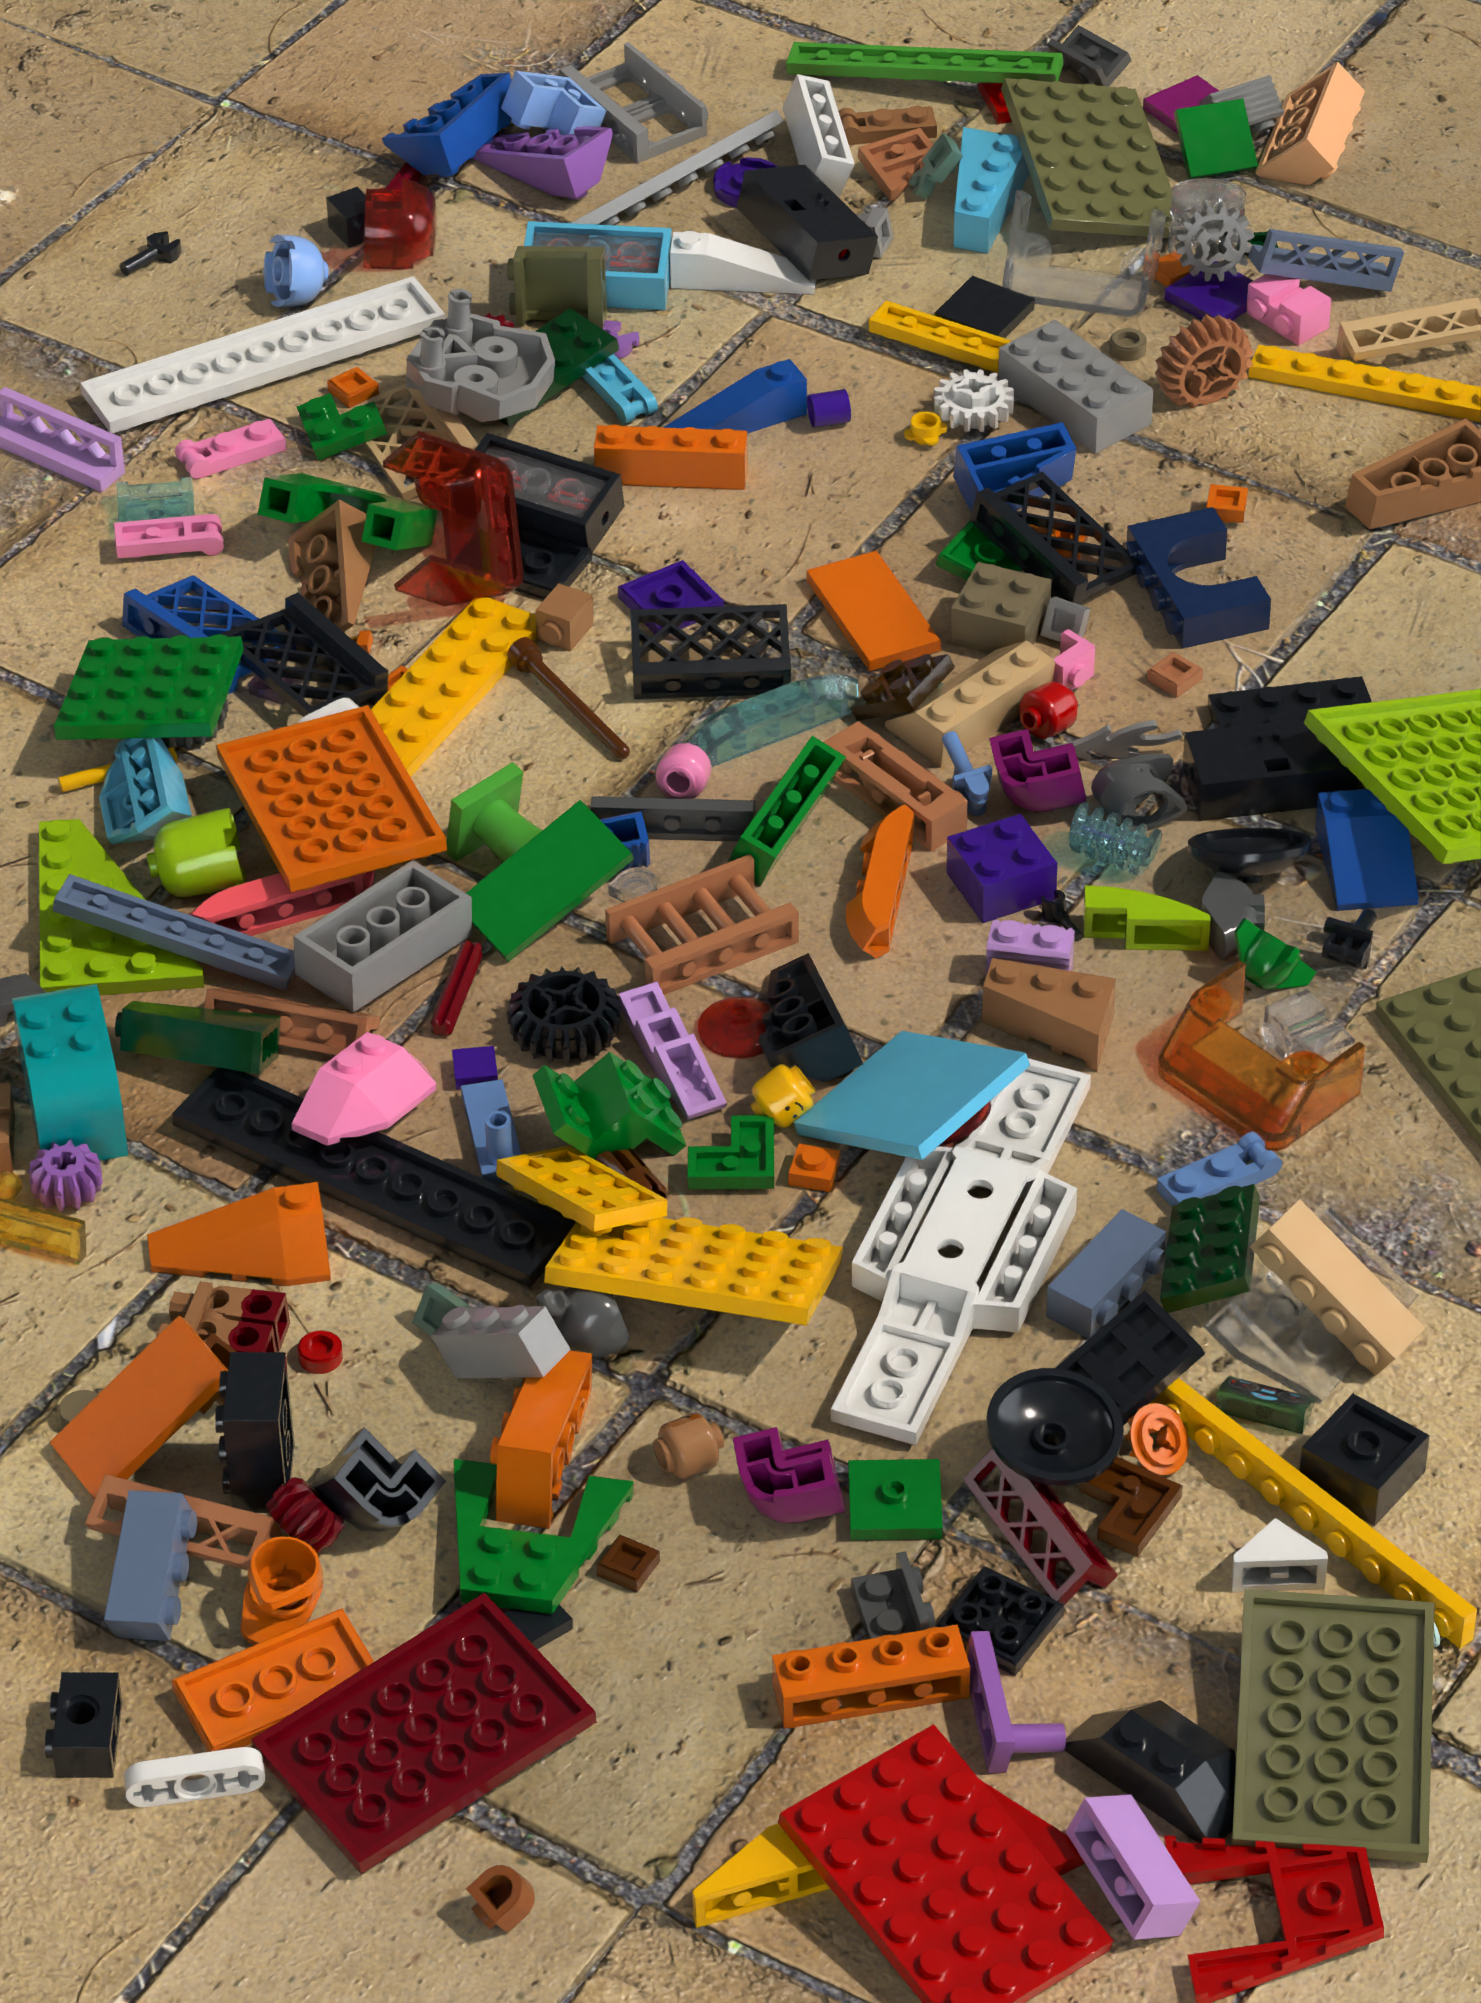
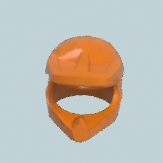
[240,1537,323,1645]

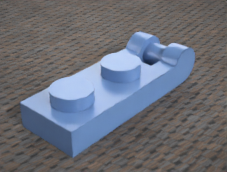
[1157,1132,1282,1207]

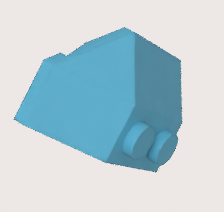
[99,738,192,845]

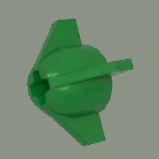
[1234,918,1317,990]

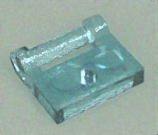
[116,476,195,522]

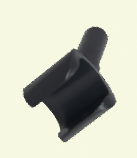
[1041,890,1083,941]

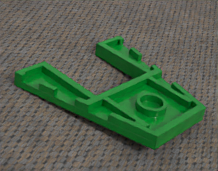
[453,1459,634,1614]

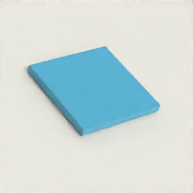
[794,1031,1030,1160]

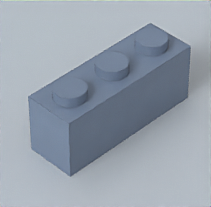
[1046,1209,1166,1339]
[104,1490,197,1641]

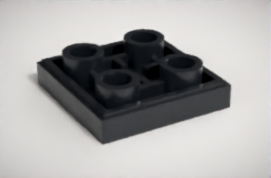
[935,276,1035,338]
[935,1566,1064,1676]

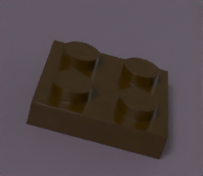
[850,654,955,721]

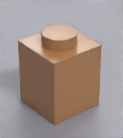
[536,583,593,651]

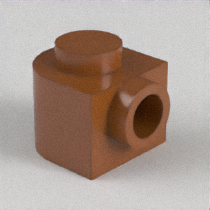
[466,1865,535,1933]

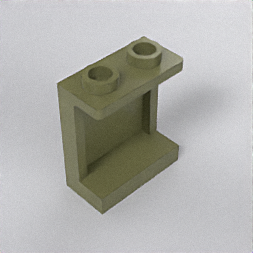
[507,246,607,329]

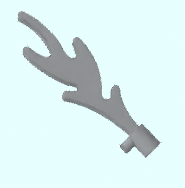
[1034,720,1182,761]

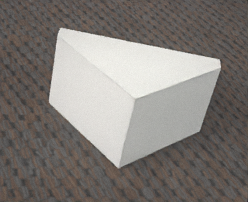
[1231,1518,1328,1592]

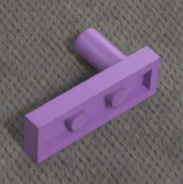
[965,1631,1066,1773]

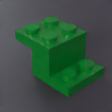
[532,1052,687,1159]

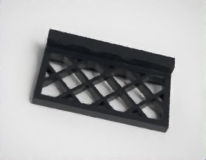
[970,472,1142,605]
[221,593,388,717]
[630,604,791,700]

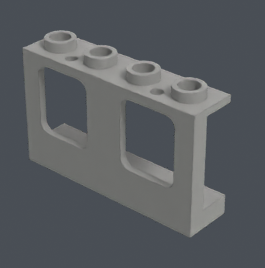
[559,42,708,164]

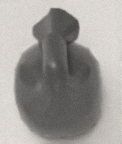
[536,1287,630,1358]

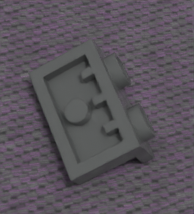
[851,1551,936,1639]

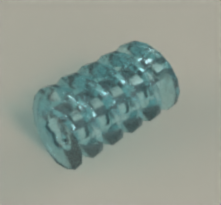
[1069,802,1162,876]

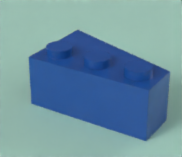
[953,422,1076,513]

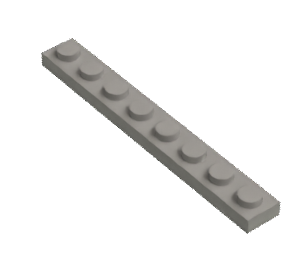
[571,110,784,225]

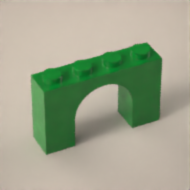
[257,473,439,550]

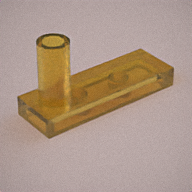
[0,1172,86,1265]

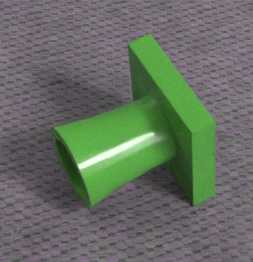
[445,762,542,863]

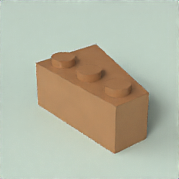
[982,958,1116,1072]

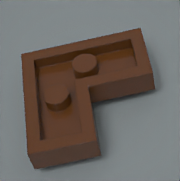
[1079,1457,1183,1558]

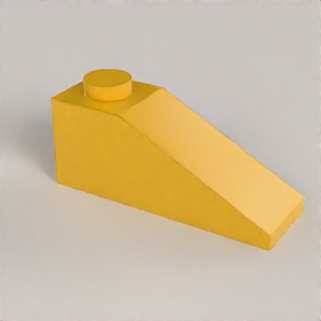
[692,1824,830,1928]

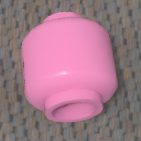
[655,743,712,799]

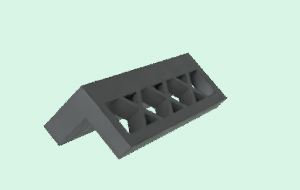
[591,796,756,841]

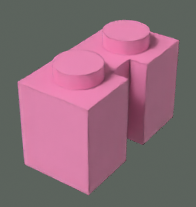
[1246,274,1331,346]

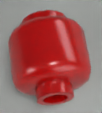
[1019,681,1078,739]

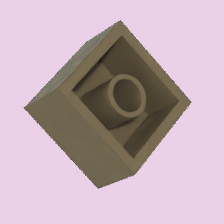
[951,562,1051,654]

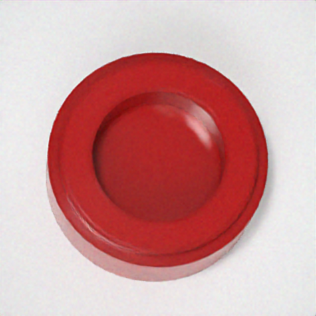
[297,1330,343,1374]

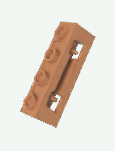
[824,721,968,852]

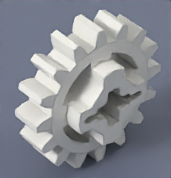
[934,369,1014,432]

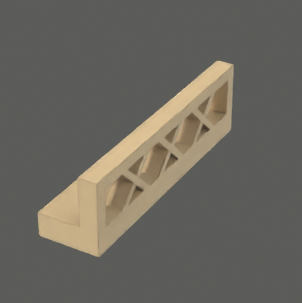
[1336,297,1481,361]

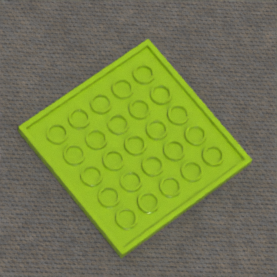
[1304,689,1481,864]

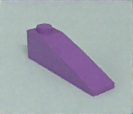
[472,126,613,200]

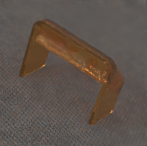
[1158,961,1365,1151]

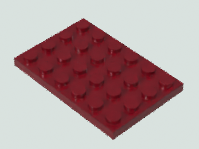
[251,1593,597,1874]

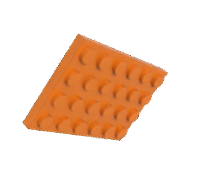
[216,705,447,892]

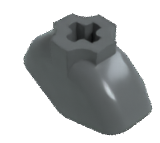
[1201,870,1265,961]

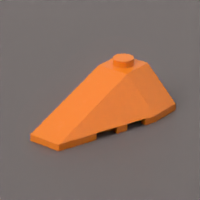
[147,1182,331,1286]

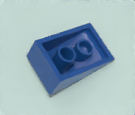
[1315,789,1419,911]

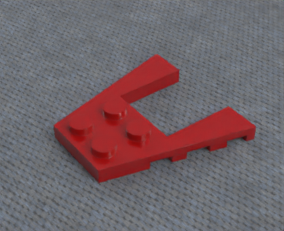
[1164,1835,1384,2003]

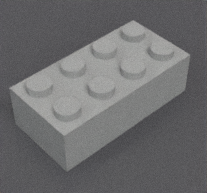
[998,320,1153,454]
[294,860,472,1013]

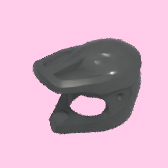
[1091,753,1187,833]

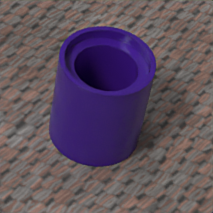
[807,389,851,428]

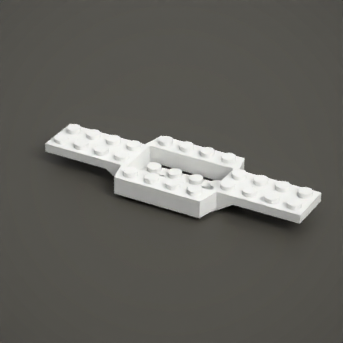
[831,1059,1091,1445]

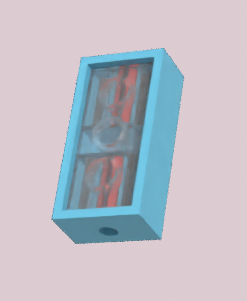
[524,221,672,310]

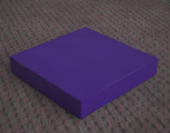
[1164,261,1253,321]
[618,560,724,634]

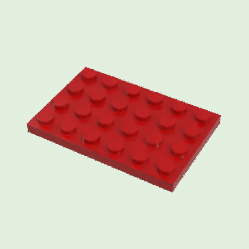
[778,1724,1114,2003]

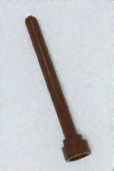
[507,637,630,759]

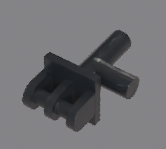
[1322,909,1377,969]

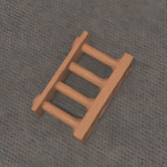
[605,854,799,995]

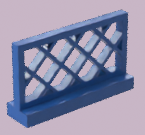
[122,575,297,694]

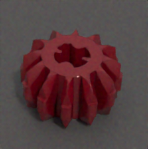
[266,1477,345,1554]

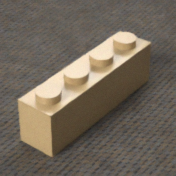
[1250,1199,1425,1376]

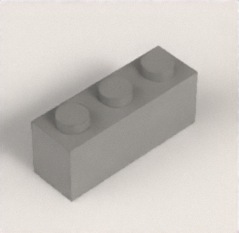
[430,1305,571,1378]

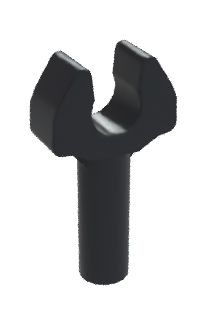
[119,231,182,276]

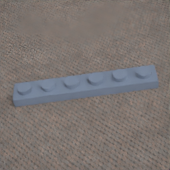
[53,874,295,991]

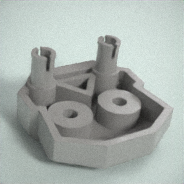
[406,289,555,422]

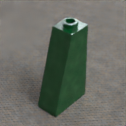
[115,1001,281,1074]

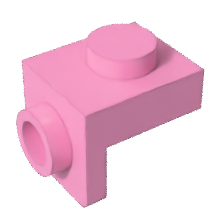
[1053,629,1095,691]

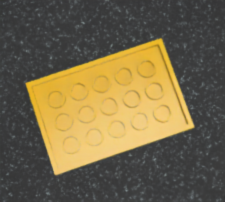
[544,1217,843,1326]

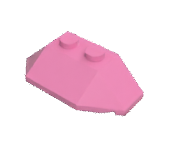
[292,1032,436,1146]

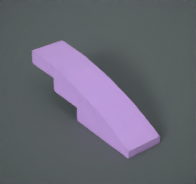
[618,982,727,1120]

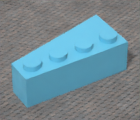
[954,127,1030,254]

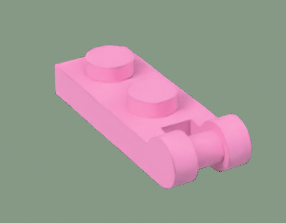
[175,418,286,479]
[114,514,224,559]

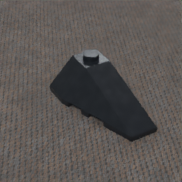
[759,953,863,1082]

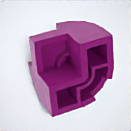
[989,729,1087,812]
[733,1427,845,1523]

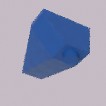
[663,359,807,434]

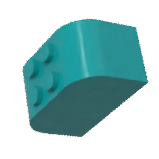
[12,984,129,1161]

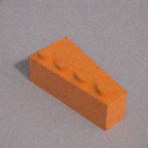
[490,1350,592,1529]

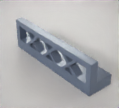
[1248,229,1404,292]

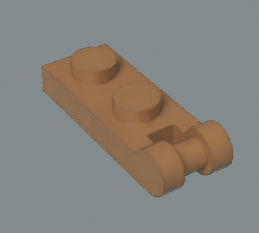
[838,106,937,145]

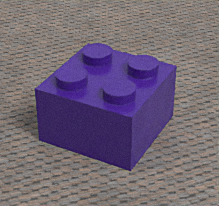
[946,813,1058,923]

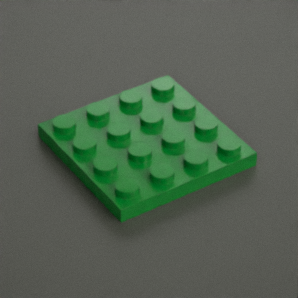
[53,634,244,740]

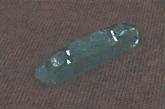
[683,674,859,767]

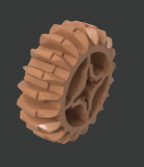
[1155,314,1254,408]

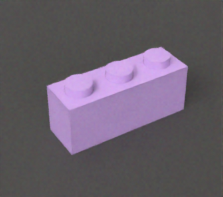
[1066,1795,1201,1940]

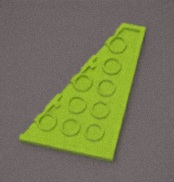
[39,819,204,996]

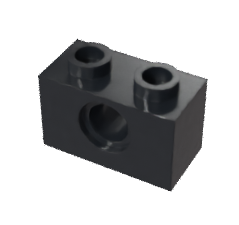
[45,1672,123,1778]

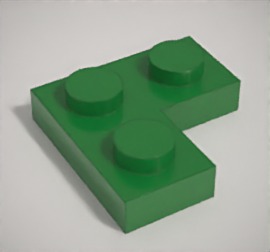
[296,393,387,461]
[687,1115,774,1189]

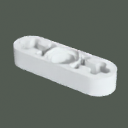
[124,1747,265,1807]

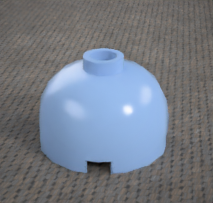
[263,234,329,308]

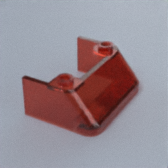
[383,431,524,606]

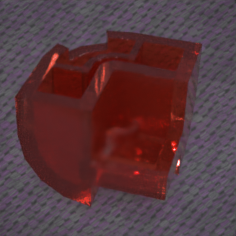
[363,179,437,270]

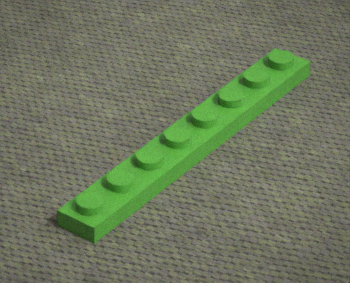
[786,42,1063,83]

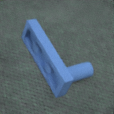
[461,1079,521,1185]

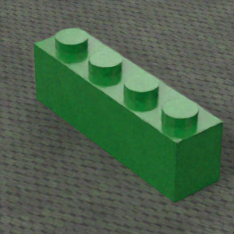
[727,736,846,886]

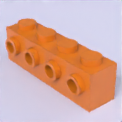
[594,424,748,490]
[772,1625,970,1729]

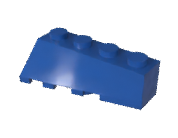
[382,73,512,177]

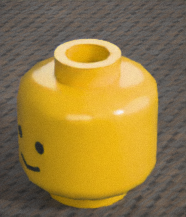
[750,1064,816,1128]

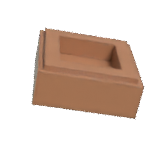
[1147,652,1203,698]

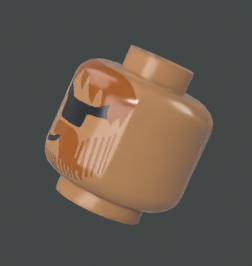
[653,1413,724,1479]

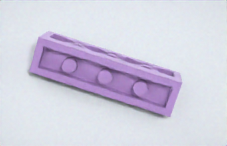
[0,387,125,492]

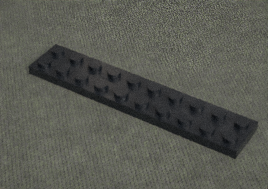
[172,1067,577,1287]

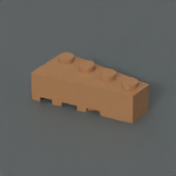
[1345,418,1481,530]

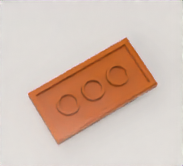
[806,550,941,671]
[49,1315,228,1499]
[172,1608,374,1752]

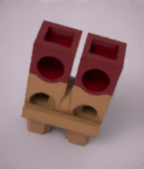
[156,1281,290,1352]

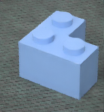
[501,71,607,135]

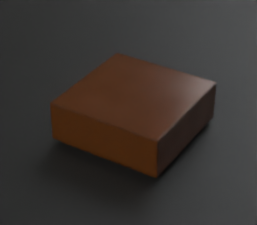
[596,1534,660,1593]

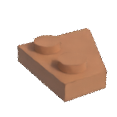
[858,128,933,201]

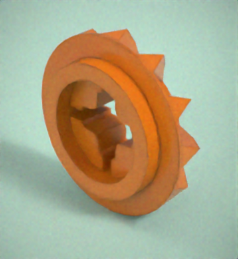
[1124,1403,1189,1476]

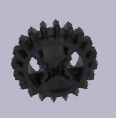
[507,966,621,1065]

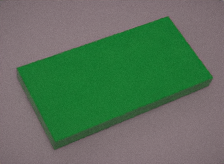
[466,800,634,962]

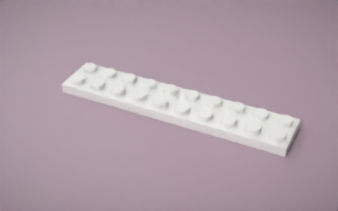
[80,276,446,433]

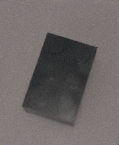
[215,1352,295,1513]

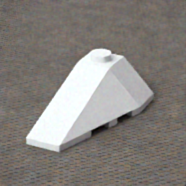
[670,231,816,295]

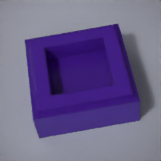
[452,1046,498,1089]

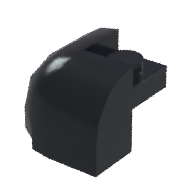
[311,1427,446,1532]

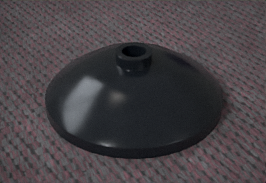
[1188,828,1311,883]
[986,1368,1124,1486]

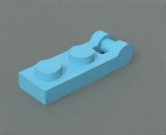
[581,354,658,425]

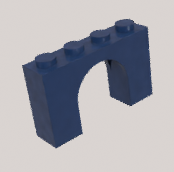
[1122,507,1271,649]

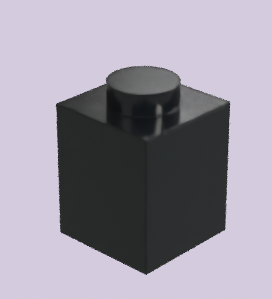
[326,186,380,248]

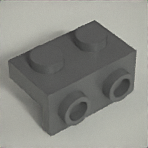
[1047,25,1132,87]

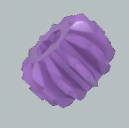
[28,1140,103,1212]

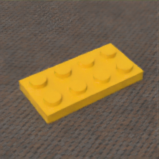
[496,1145,668,1234]

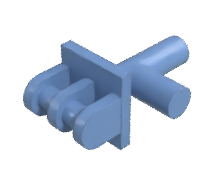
[942,731,993,816]

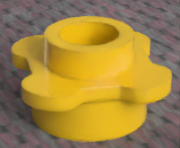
[904,411,947,446]

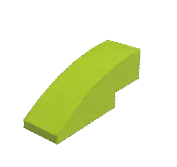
[1083,885,1210,951]

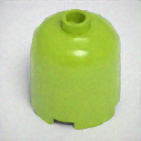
[147,808,247,897]

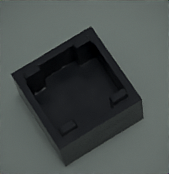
[1299,1393,1430,1526]

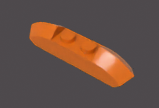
[845,804,914,958]

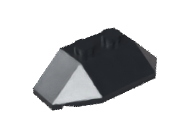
[1064,1700,1236,1843]

